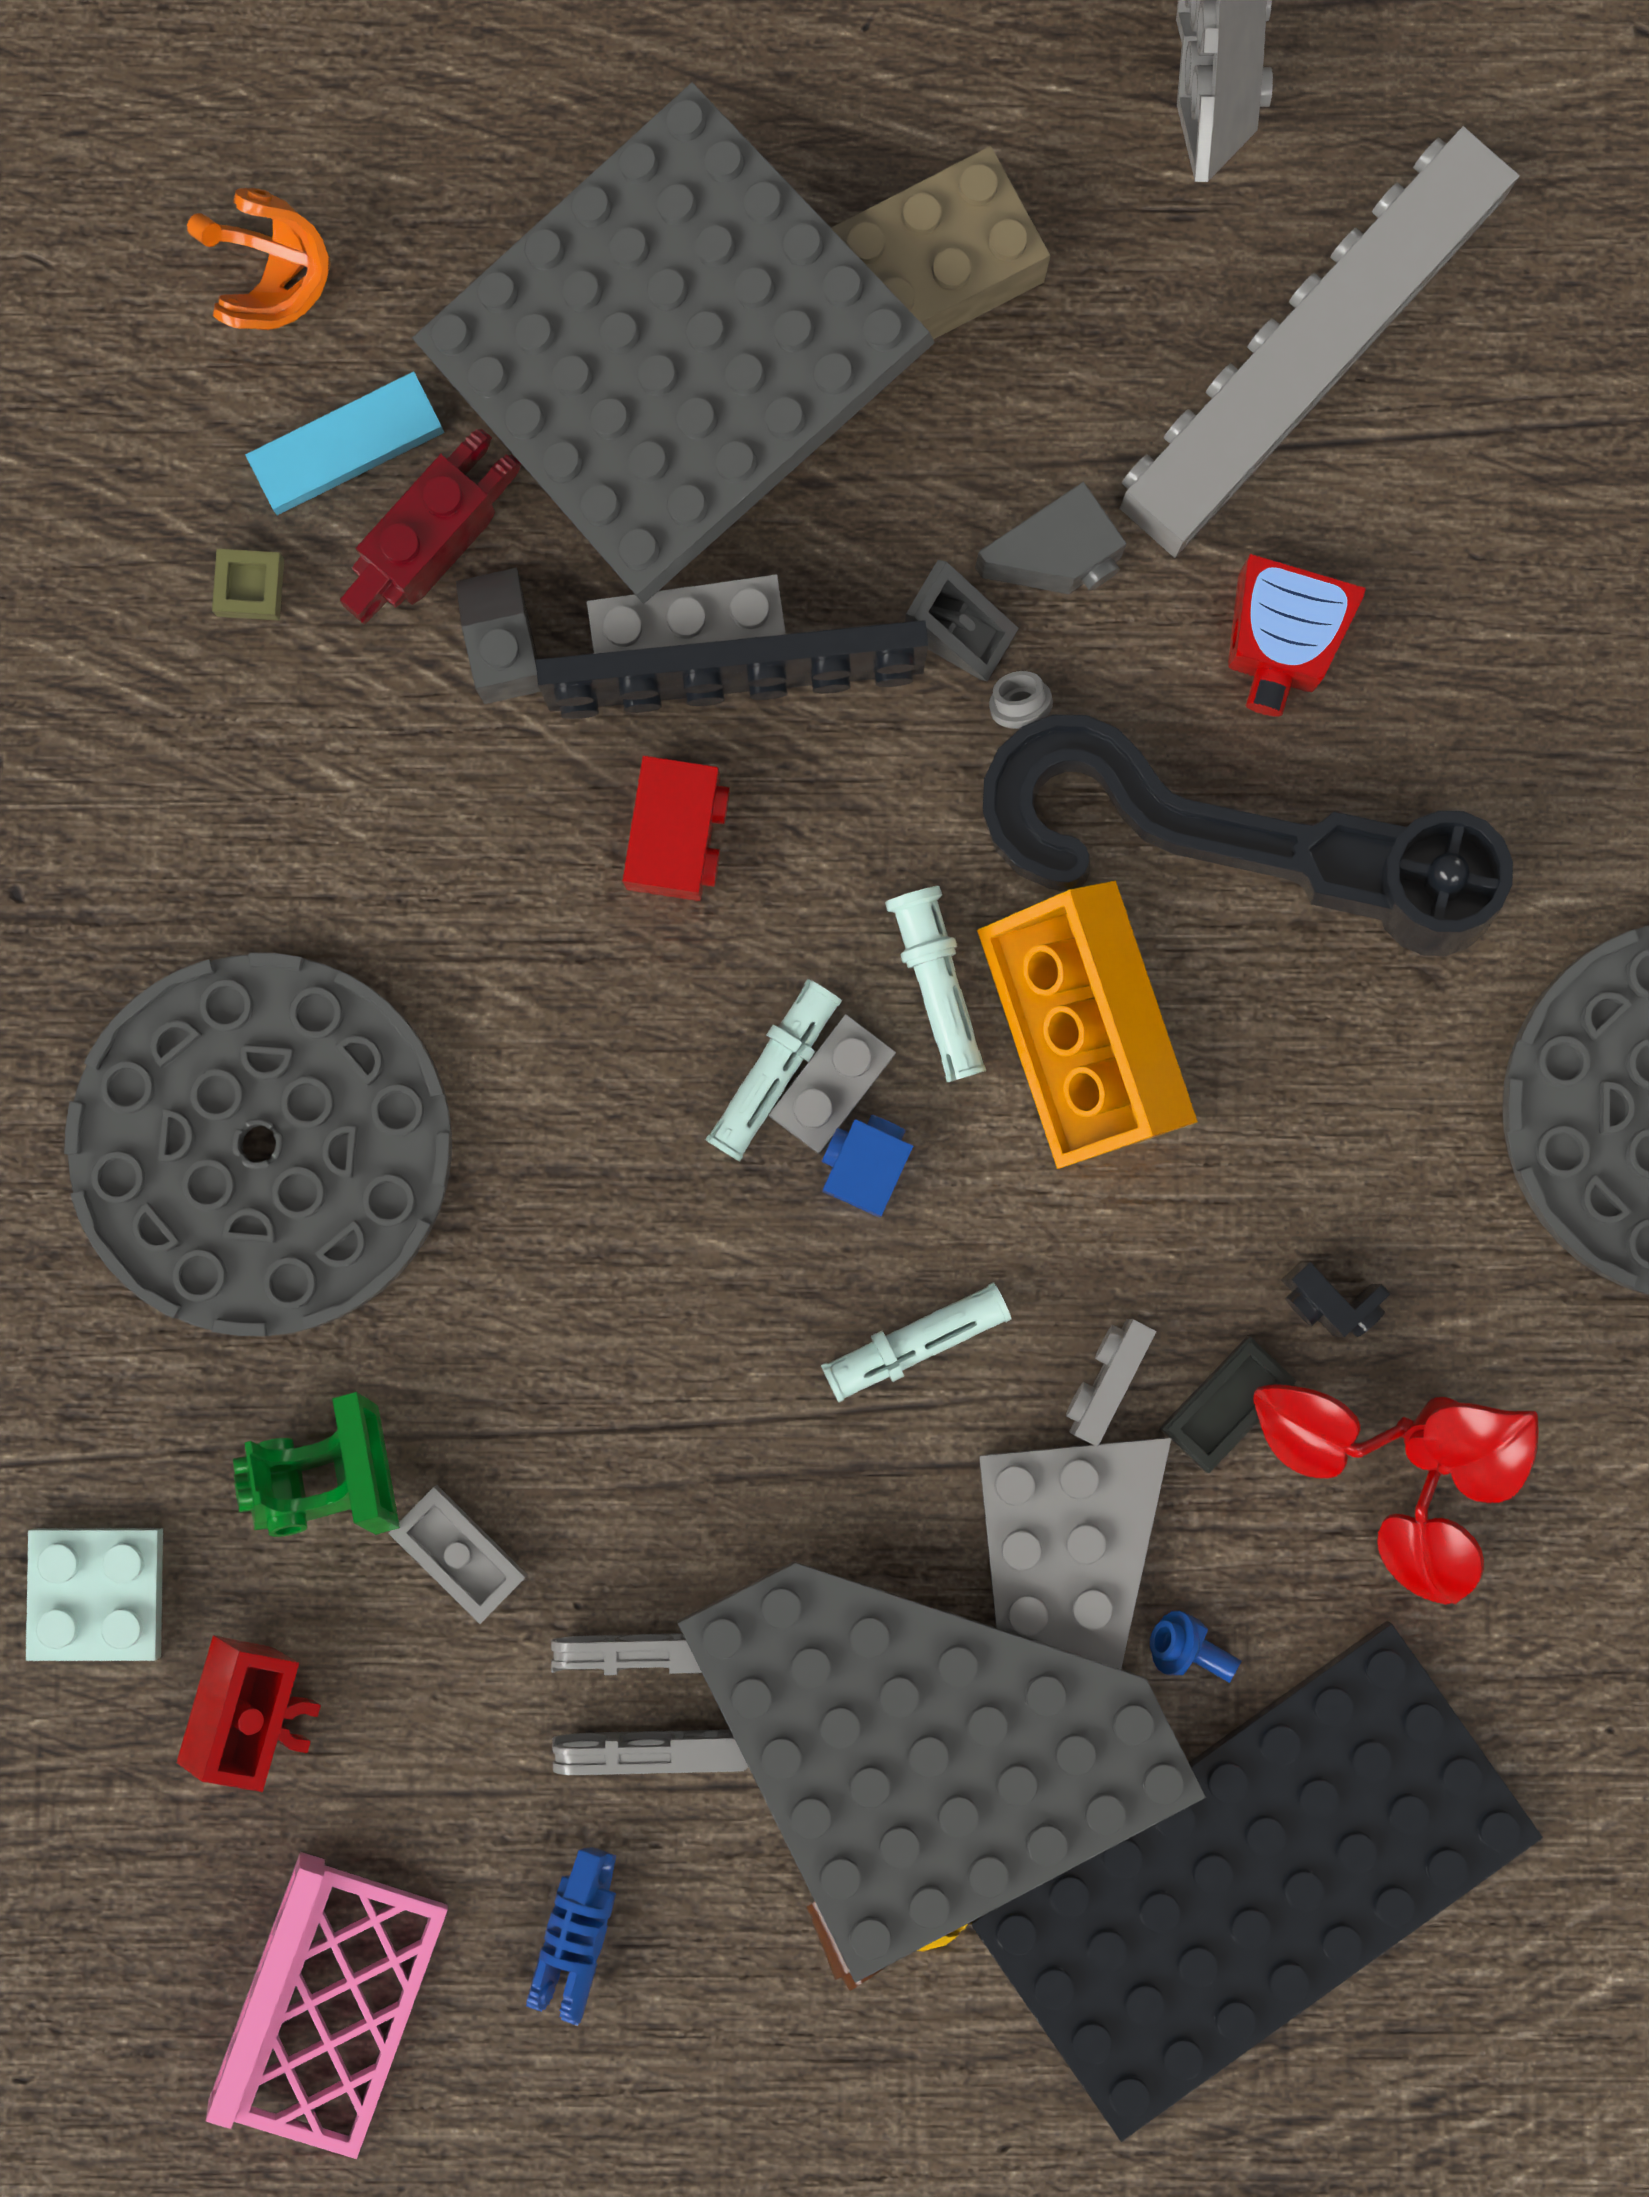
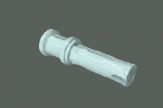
[885,886,986,1082]

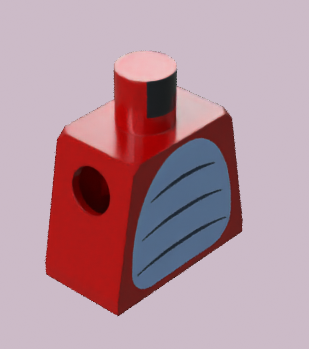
[1228,554,1366,717]

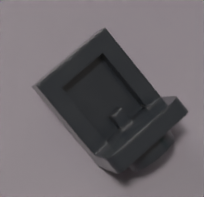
[1281,1262,1391,1337]

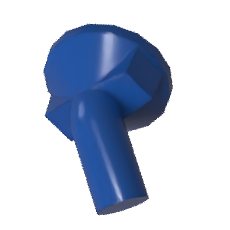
[1150,1611,1242,1683]

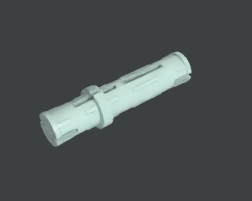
[705,979,842,1162]
[821,1282,1011,1403]

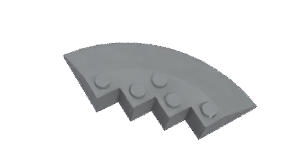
[1176,0,1273,182]

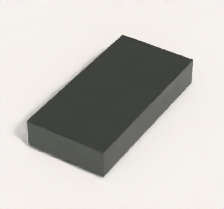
[1160,1336,1296,1474]

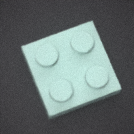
[26,1528,163,1661]

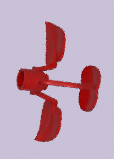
[1253,1384,1539,1605]

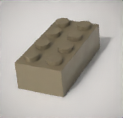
[831,146,1050,340]

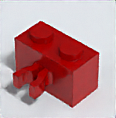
[176,1635,321,1792]

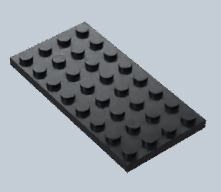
[970,1621,1543,2142]

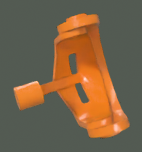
[187,188,331,330]

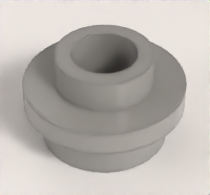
[989,671,1053,729]

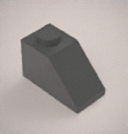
[975,481,1127,594]
[456,567,541,704]

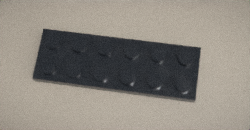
[536,620,928,719]

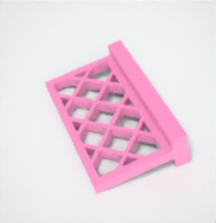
[206,1852,448,2159]

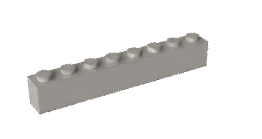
[1120,126,1520,558]

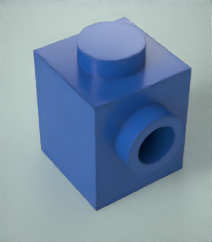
[822,1115,913,1218]

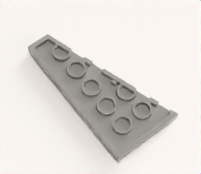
[979,1437,1172,1669]

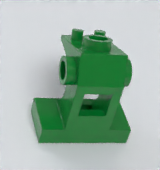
[233,1392,400,1537]

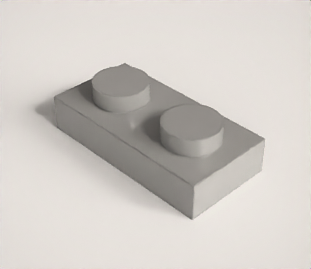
[768,1014,896,1154]
[1066,1319,1157,1447]
[388,1485,528,1624]

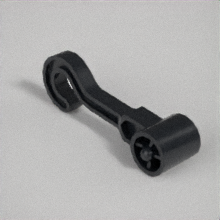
[983,715,1513,956]

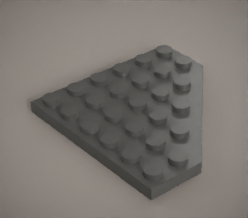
[677,1561,1206,1983]

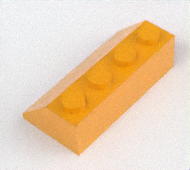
[977,880,1198,1169]

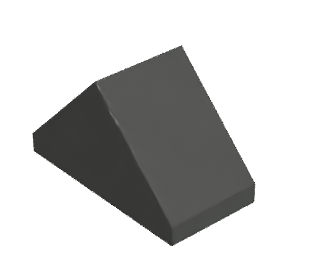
[905,559,1019,682]

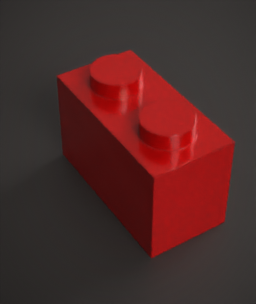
[622,756,730,901]

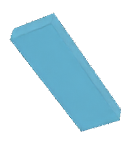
[245,371,445,515]

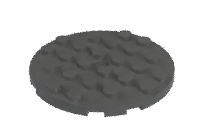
[1502,926,1649,1295]
[64,953,452,1336]

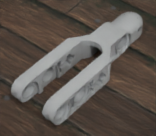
[551,1633,748,1775]

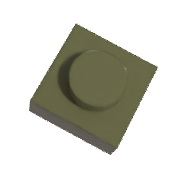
[212,549,284,621]

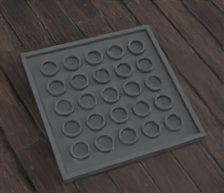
[412,82,935,604]

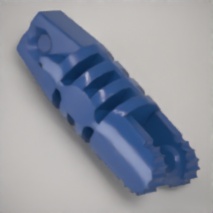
[526,1847,616,2026]

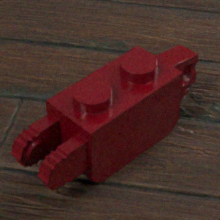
[340,428,521,624]

